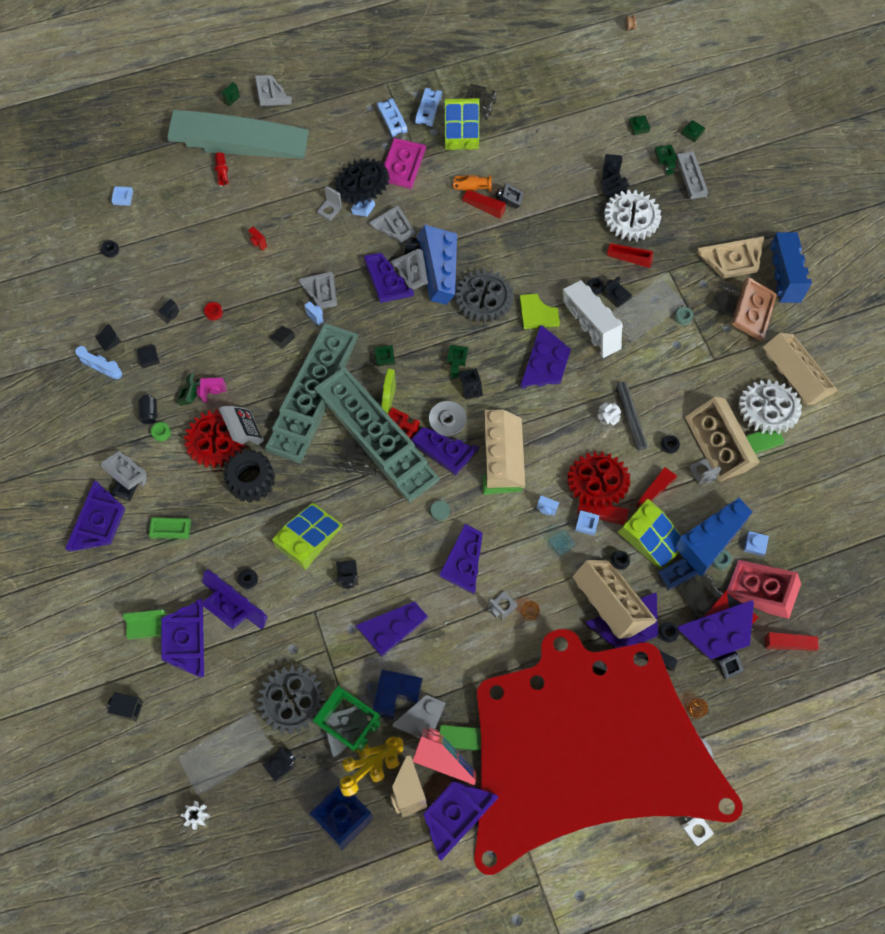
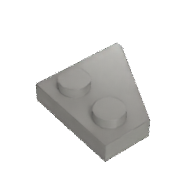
[255,75,292,106]
[369,205,416,243]
[391,249,428,290]
[299,272,338,309]
[392,695,446,739]
[326,707,368,757]

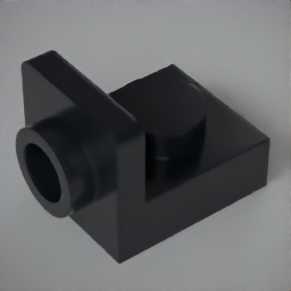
[602,154,623,180]
[601,172,630,198]
[495,183,524,209]
[604,277,632,309]
[458,368,483,399]
[336,560,359,589]
[263,747,296,783]

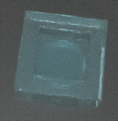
[548,529,576,557]

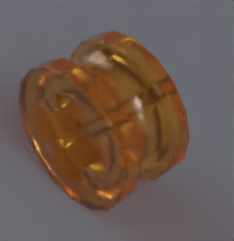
[521,601,540,621]
[688,698,708,719]

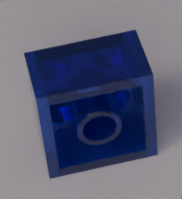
[309,784,373,852]

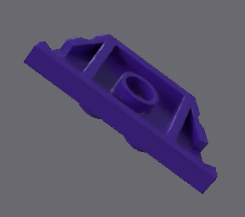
[521,325,571,389]
[65,481,125,552]
[586,592,658,649]
[161,599,204,678]
[677,600,754,659]
[423,781,499,861]

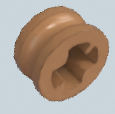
[625,15,636,31]

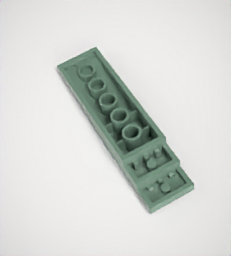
[167,110,309,159]
[265,323,358,464]
[315,367,440,503]

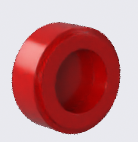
[204,302,223,321]

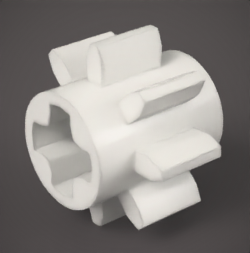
[597,402,621,426]
[181,801,210,830]

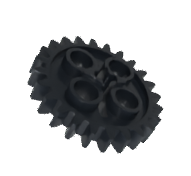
[334,158,390,205]

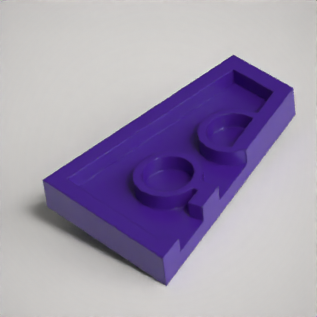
[364,253,414,303]
[411,427,479,475]
[439,524,483,595]
[355,602,428,657]

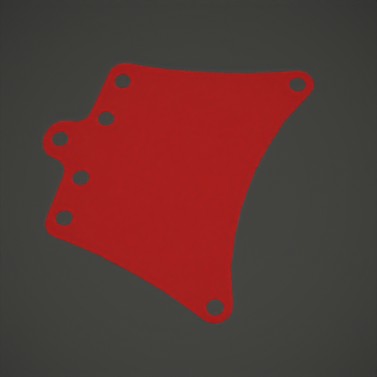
[474,629,743,875]

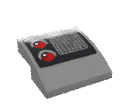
[219,406,264,445]

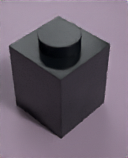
[107,692,143,722]

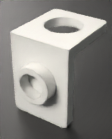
[681,816,713,846]

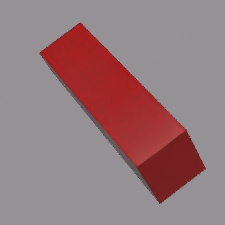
[463,189,506,219]
[607,243,653,268]
[636,467,678,508]
[577,501,629,525]
[765,632,819,651]

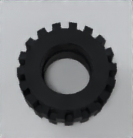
[223,449,275,503]

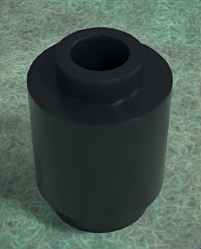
[138,395,158,424]

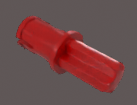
[215,152,229,186]

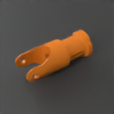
[453,175,492,191]

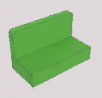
[123,610,168,640]

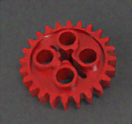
[184,409,246,469]
[567,451,631,508]

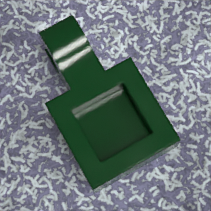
[654,144,677,175]
[447,345,468,379]
[175,373,201,406]

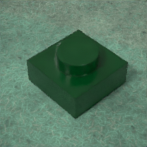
[221,82,240,107]
[628,115,650,135]
[681,120,706,143]
[374,345,395,367]

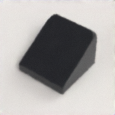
[404,237,420,255]
[96,324,121,352]
[269,326,295,349]
[110,480,138,501]
[714,651,744,679]

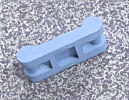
[416,88,442,126]
[377,98,408,137]
[75,346,122,379]

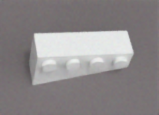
[563,280,623,358]

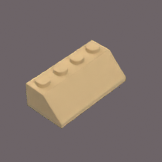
[763,333,838,405]
[685,397,760,482]
[484,410,525,489]
[573,560,657,638]
[390,755,427,817]

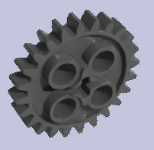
[455,269,514,324]
[257,665,326,735]

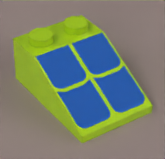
[445,98,479,150]
[617,499,682,570]
[272,503,343,570]

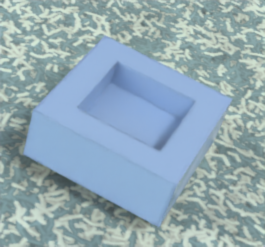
[111,186,133,206]
[351,199,375,217]
[304,301,324,326]
[537,495,559,516]
[575,510,599,536]
[744,531,769,556]

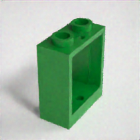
[313,686,381,753]

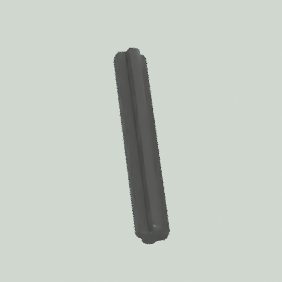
[616,382,648,451]

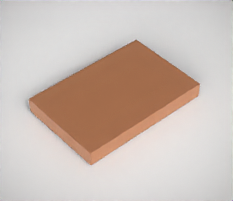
[731,277,777,341]

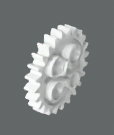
[604,190,661,241]
[738,380,802,435]

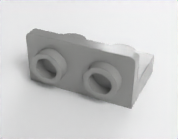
[101,451,147,490]

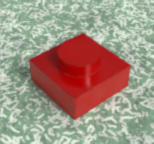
[248,226,267,251]

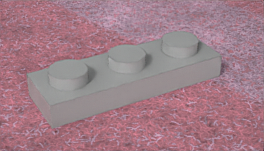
[676,151,708,199]

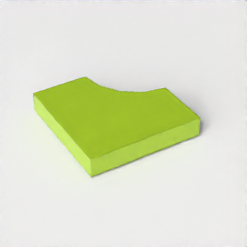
[519,294,560,329]
[381,369,396,414]

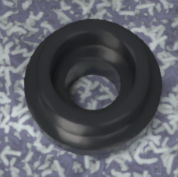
[101,240,119,258]
[587,277,605,295]
[661,435,680,454]
[610,551,630,570]
[238,569,258,589]
[658,622,679,643]

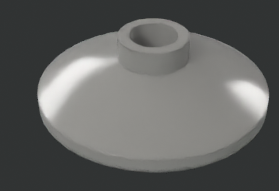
[429,401,466,436]

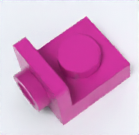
[197,378,226,403]

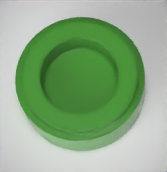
[151,422,171,442]

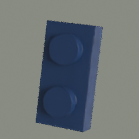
[657,558,699,591]

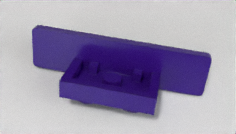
[202,569,267,629]

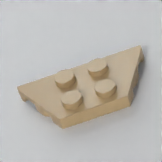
[697,236,764,279]

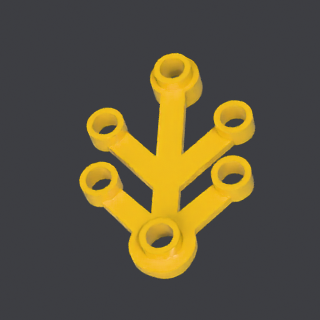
[339,737,404,796]

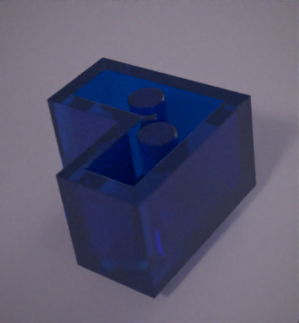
[372,669,423,719]

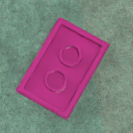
[384,138,426,189]

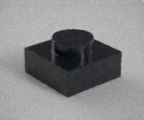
[158,299,179,324]
[137,345,160,369]

